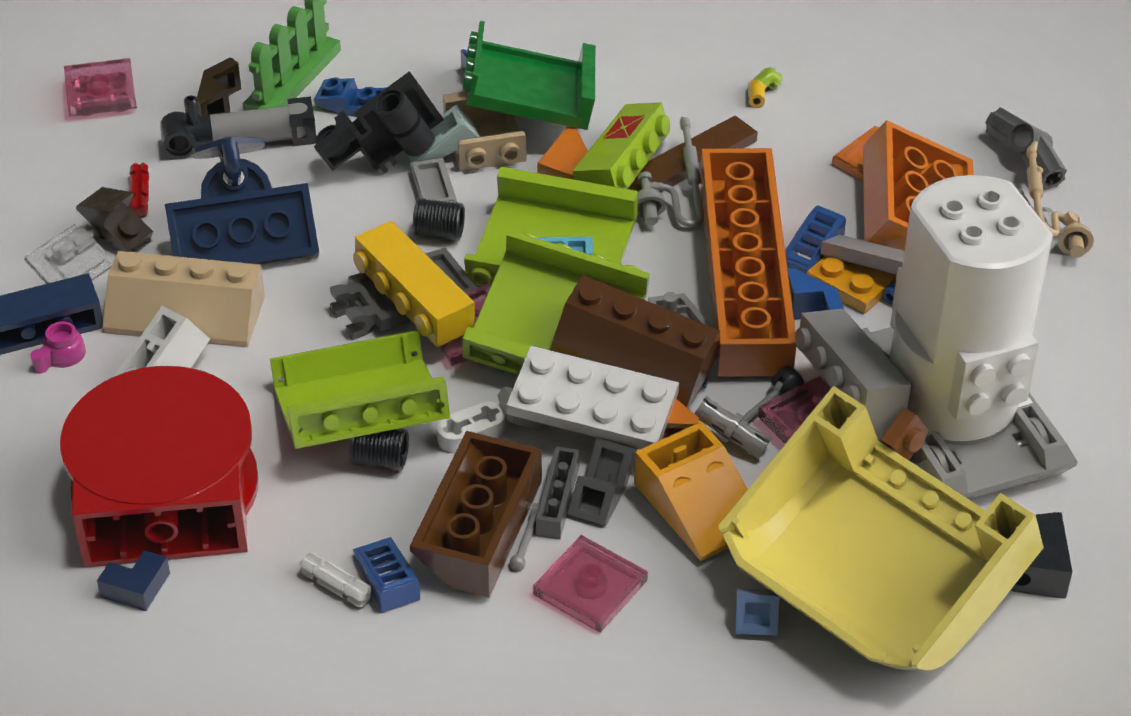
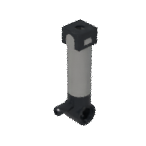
[160,95,316,159]

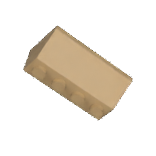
[103,251,265,347]

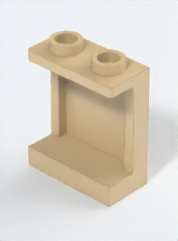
[443,92,526,171]

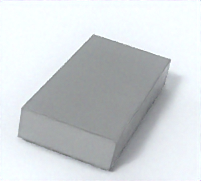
[410,158,457,203]

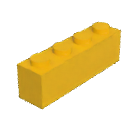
[353,220,475,347]

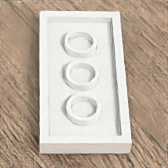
[506,346,679,449]

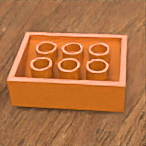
[863,120,974,251]

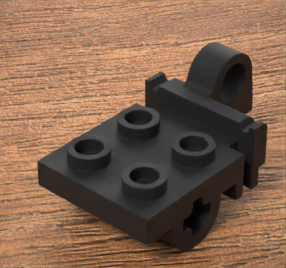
[313,71,444,173]

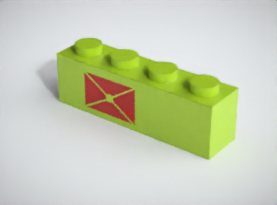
[573,102,670,189]

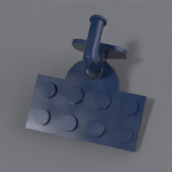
[165,137,320,264]

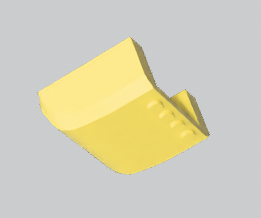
[718,386,1044,671]

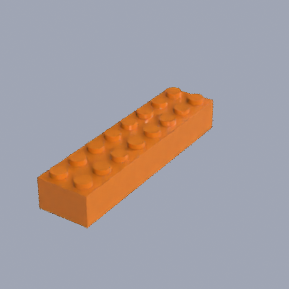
[701,148,797,377]

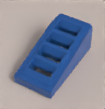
[785,205,846,274]
[353,537,420,613]

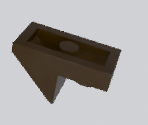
[76,187,154,252]

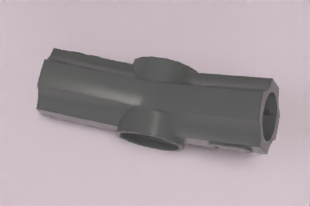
[985,107,1067,190]

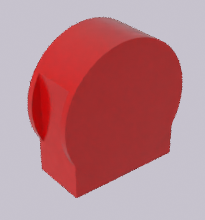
[60,366,259,568]

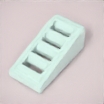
[408,105,479,163]

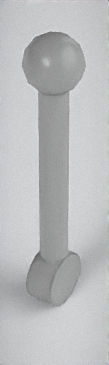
[509,503,540,571]

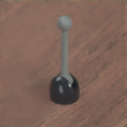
[743,366,805,423]

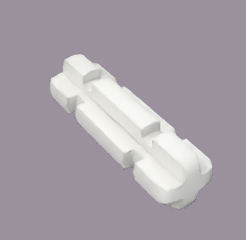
[300,552,372,607]

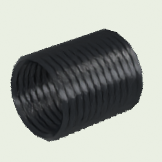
[412,198,465,241]
[350,428,409,471]

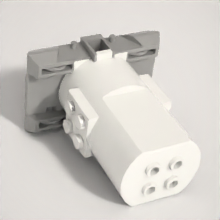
[862,175,1078,501]

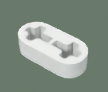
[437,401,506,453]

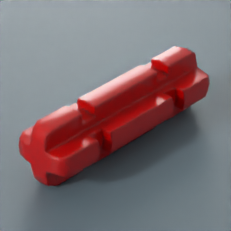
[129,162,149,217]

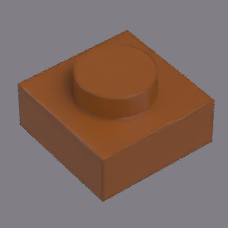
[881,407,930,460]

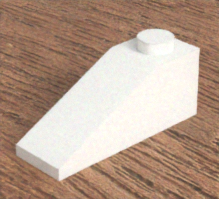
[113,306,210,377]

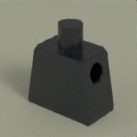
[1010,512,1073,598]

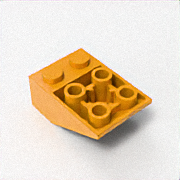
[634,421,748,561]

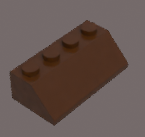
[550,275,720,409]
[410,431,542,598]

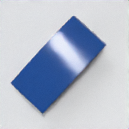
[313,77,387,117]

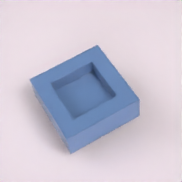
[735,588,779,636]

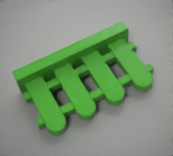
[243,0,341,111]

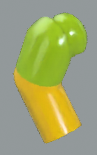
[748,67,782,108]

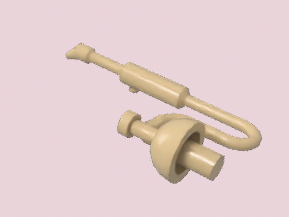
[1026,140,1094,258]

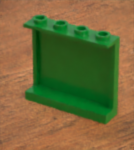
[462,21,596,130]

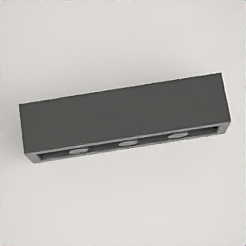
[536,446,580,539]

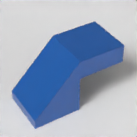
[787,268,844,320]

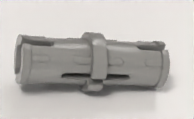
[694,396,772,459]

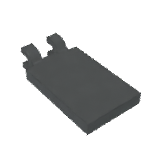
[330,247,479,340]

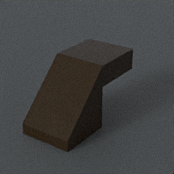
[197,57,242,116]

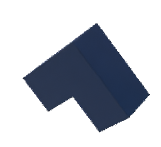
[97,550,170,611]

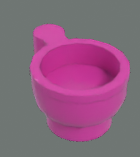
[30,321,86,374]

